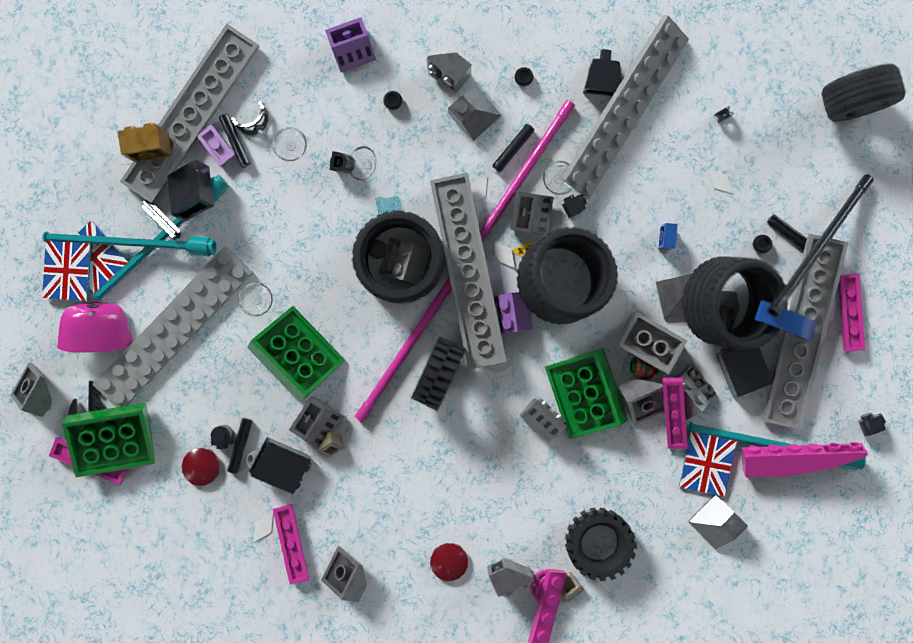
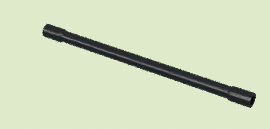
[767,174,874,317]

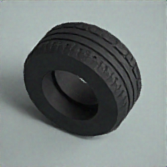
[821,64,906,122]

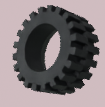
[411,336,466,411]
[565,507,637,581]

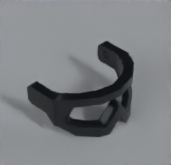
[231,100,269,135]

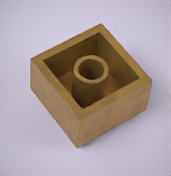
[117,123,172,162]

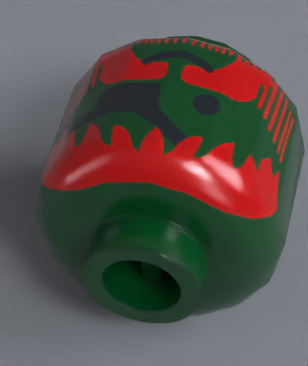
[630,356,659,380]

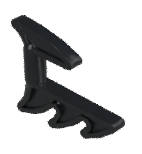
[68,380,105,415]

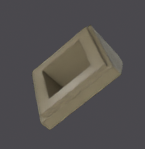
[317,431,344,456]
[562,572,584,601]

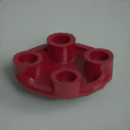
[181,448,220,486]
[430,543,468,581]

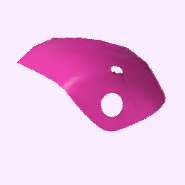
[57,301,132,353]

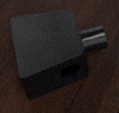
[583,49,621,96]

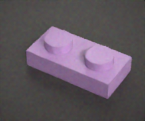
[197,124,236,167]

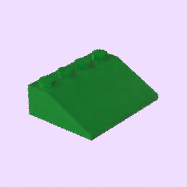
[247,306,345,403]
[545,348,628,439]
[62,402,155,478]

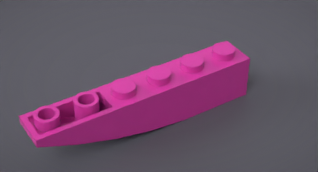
[742,442,868,478]

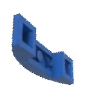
[755,301,817,342]

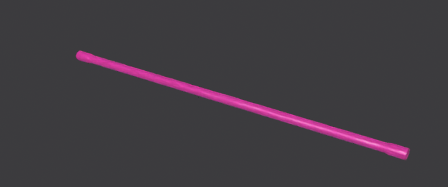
[354,100,575,423]

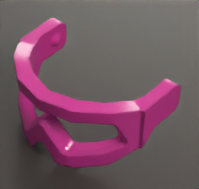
[530,570,546,602]

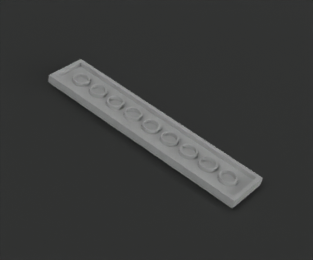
[561,15,689,200]
[120,23,260,203]
[430,172,507,370]
[762,234,849,430]
[93,246,254,407]

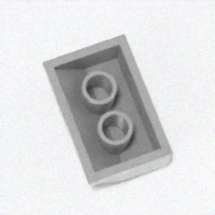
[617,312,687,375]

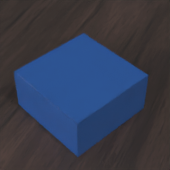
[658,223,678,250]

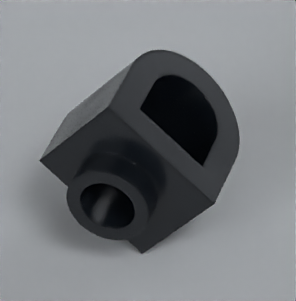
[329,151,355,174]
[562,194,587,219]
[858,413,886,436]
[211,425,234,449]

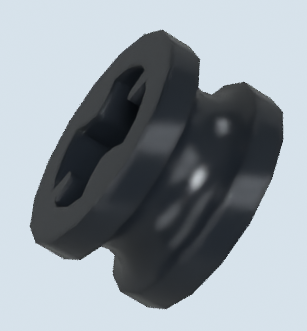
[714,106,734,123]

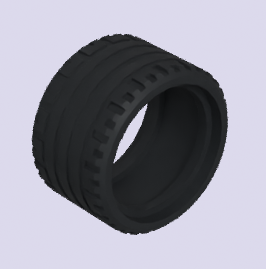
[352,210,444,304]
[516,227,618,325]
[682,256,788,351]

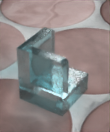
[375,196,401,215]

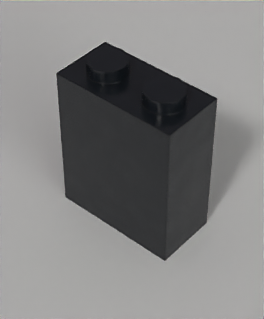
[167,159,214,222]
[715,347,774,398]
[249,437,311,494]

